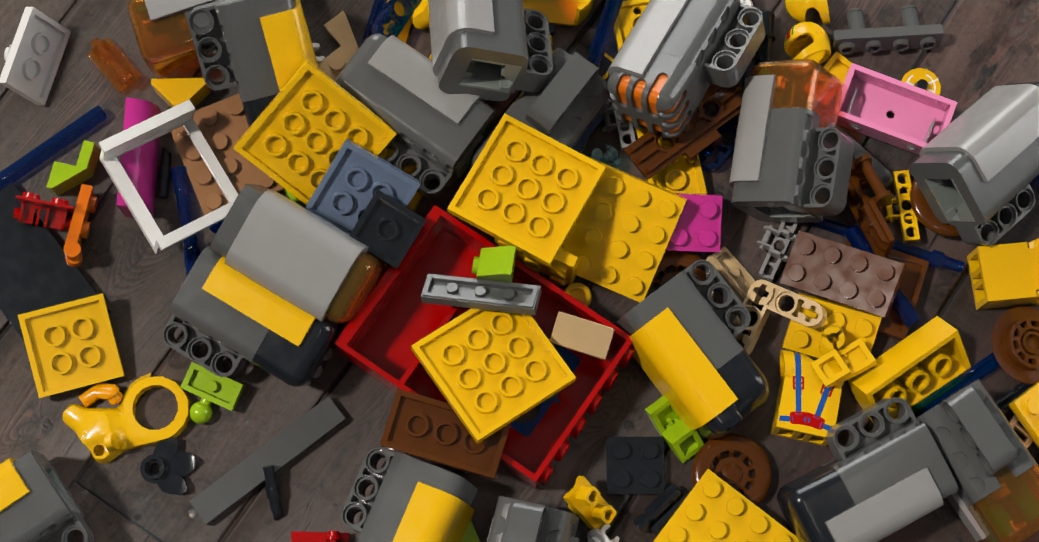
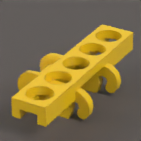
[884,170,920,243]

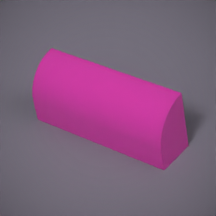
[117,98,162,218]

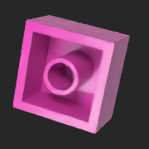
[666,193,723,252]

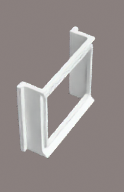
[99,99,238,254]

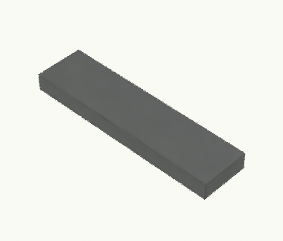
[421,273,542,315]

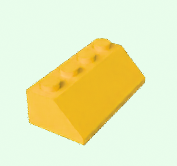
[848,316,972,422]

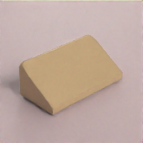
[706,246,755,303]
[550,311,615,360]

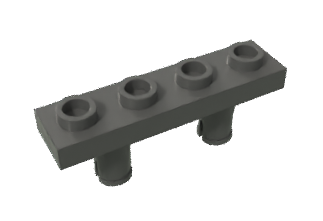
[830,5,944,55]

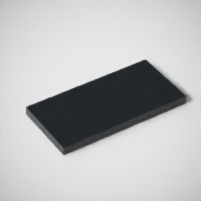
[0,182,111,341]

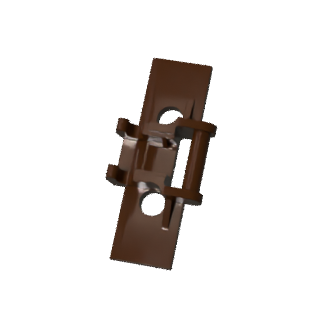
[623,83,744,180]
[831,142,895,258]

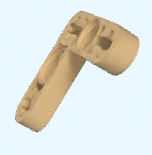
[733,280,827,355]

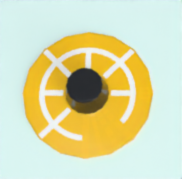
[901,68,941,95]

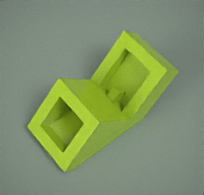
[46,140,100,196]
[645,396,704,463]

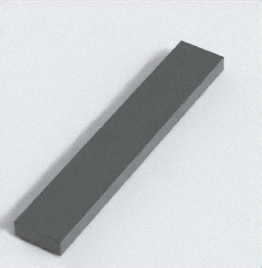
[189,396,346,525]

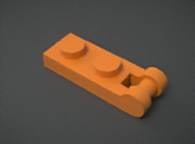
[64,184,98,267]

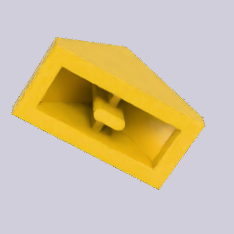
[151,78,211,108]

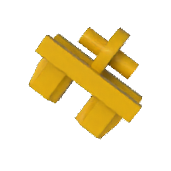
[563,476,617,530]

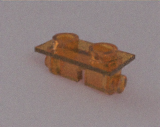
[87,37,142,94]

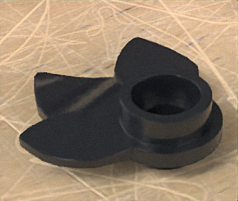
[140,437,199,495]

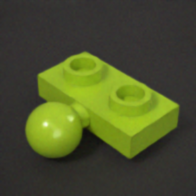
[180,362,245,424]

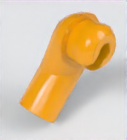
[78,383,123,408]

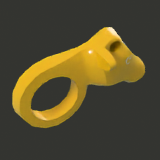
[63,373,191,464]

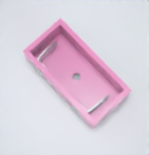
[830,63,958,155]

